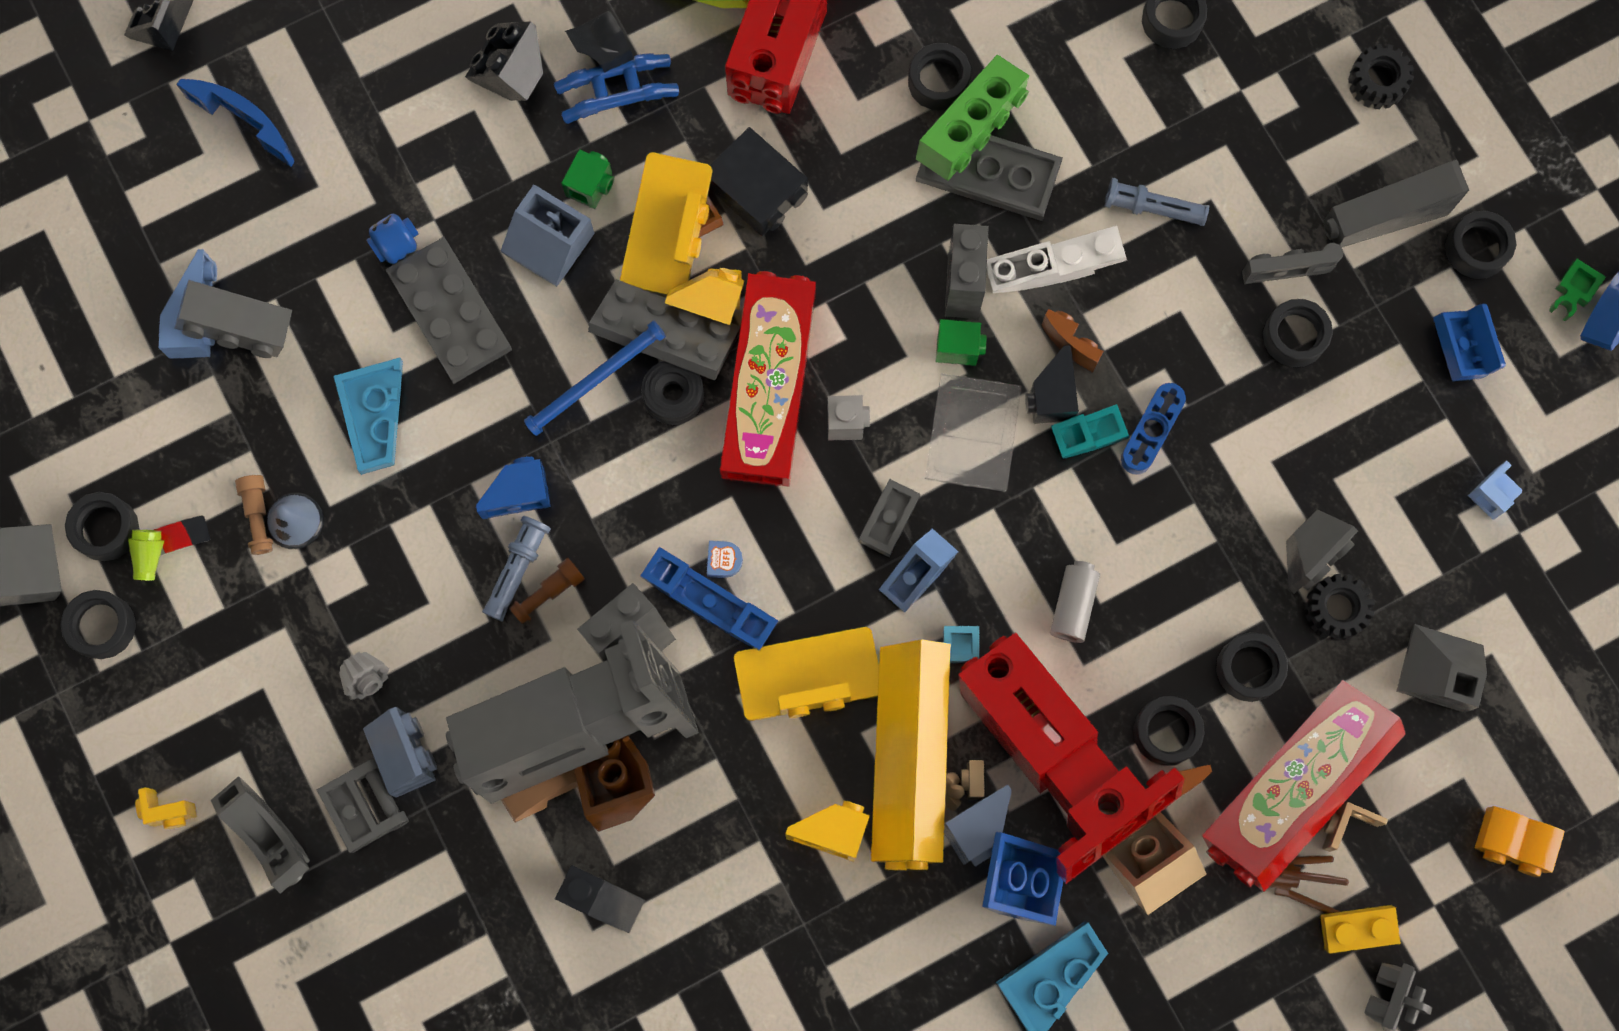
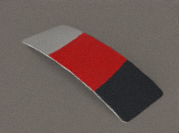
[154,515,210,556]

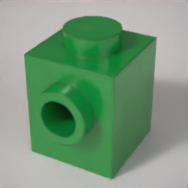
[561,149,614,209]
[935,319,987,366]

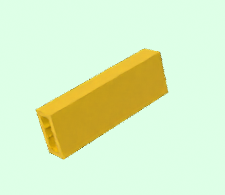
[871,639,951,870]

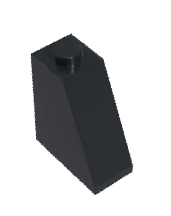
[555,865,645,933]

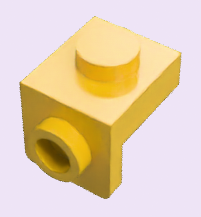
[135,787,197,829]

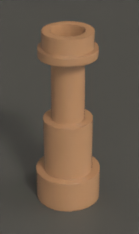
[235,475,273,555]

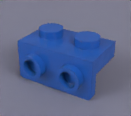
[1433,304,1506,381]

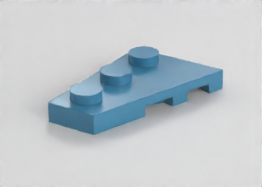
[996,921,1108,1031]

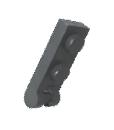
[1242,243,1343,284]

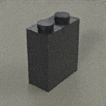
[709,127,808,236]

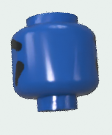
[366,214,419,264]

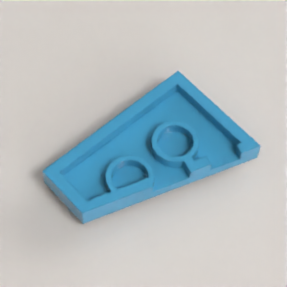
[334,358,403,475]

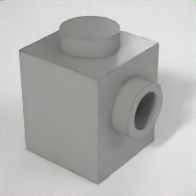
[827,395,870,440]

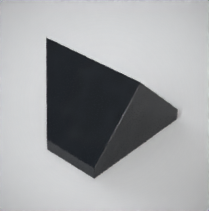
[124,0,194,51]

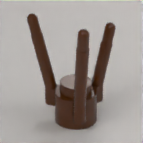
[1269,855,1349,914]

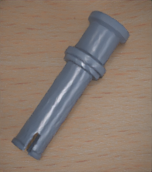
[1104,178,1209,226]
[482,516,551,622]

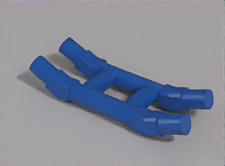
[554,53,679,124]

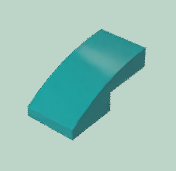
[1051,404,1130,458]

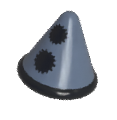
[265,493,324,549]

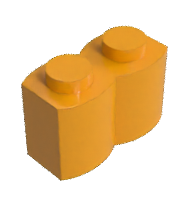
[1475,806,1565,877]

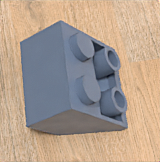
[501,185,595,287]
[363,707,437,798]

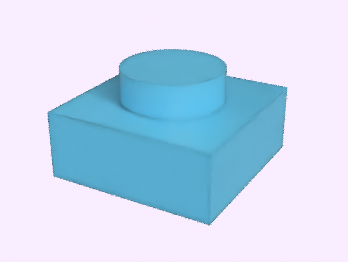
[943,626,979,663]

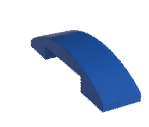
[176,79,295,167]
[640,547,778,651]

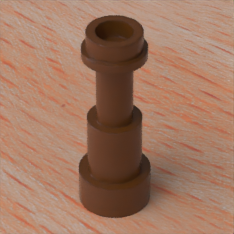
[509,557,585,624]

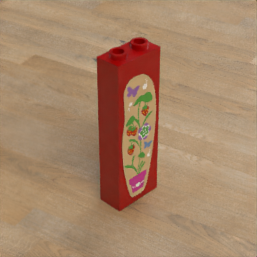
[720,271,816,487]
[1202,680,1406,892]

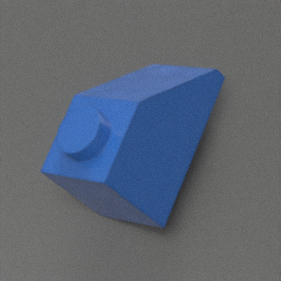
[476,457,551,519]

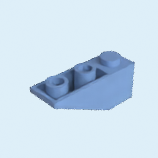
[159,249,217,358]

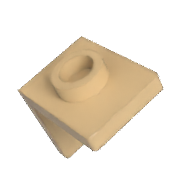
[1322,802,1388,852]

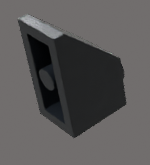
[1025,345,1079,424]

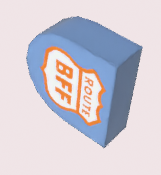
[707,541,743,578]

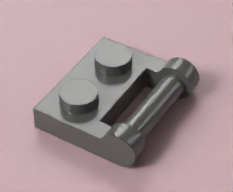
[316,758,409,853]

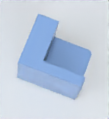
[1468,460,1522,520]

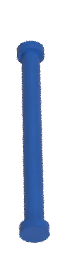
[524,320,666,436]

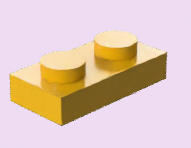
[1320,905,1401,953]

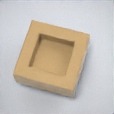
[960,760,984,800]

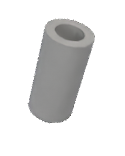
[1050,561,1100,643]

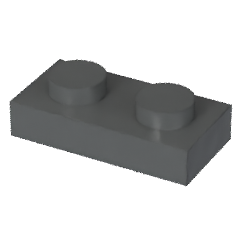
[858,479,920,557]

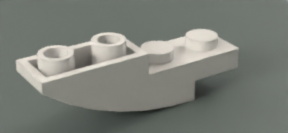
[986,225,1127,293]

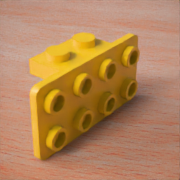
[620,152,713,295]
[734,627,879,721]

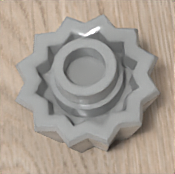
[339,652,389,700]

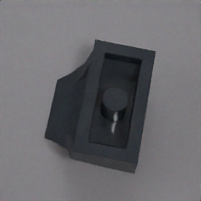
[565,11,634,73]

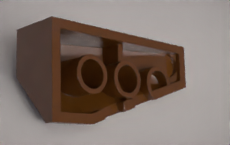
[574,735,655,832]

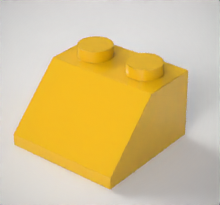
[786,800,869,862]

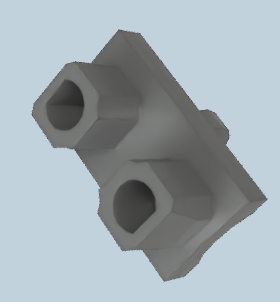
[1364,963,1432,1031]

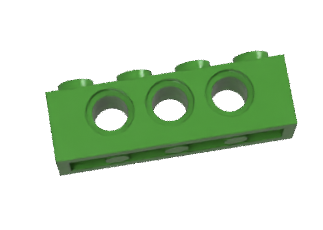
[916,54,1030,181]

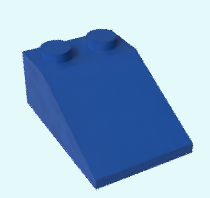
[982,832,1063,926]

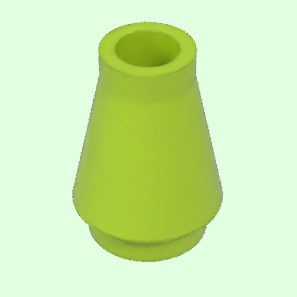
[128,530,165,581]

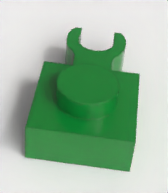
[1549,259,1606,321]

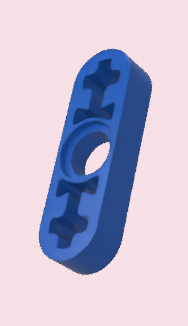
[1121,383,1186,475]

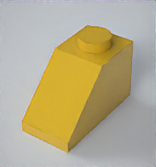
[665,268,744,325]

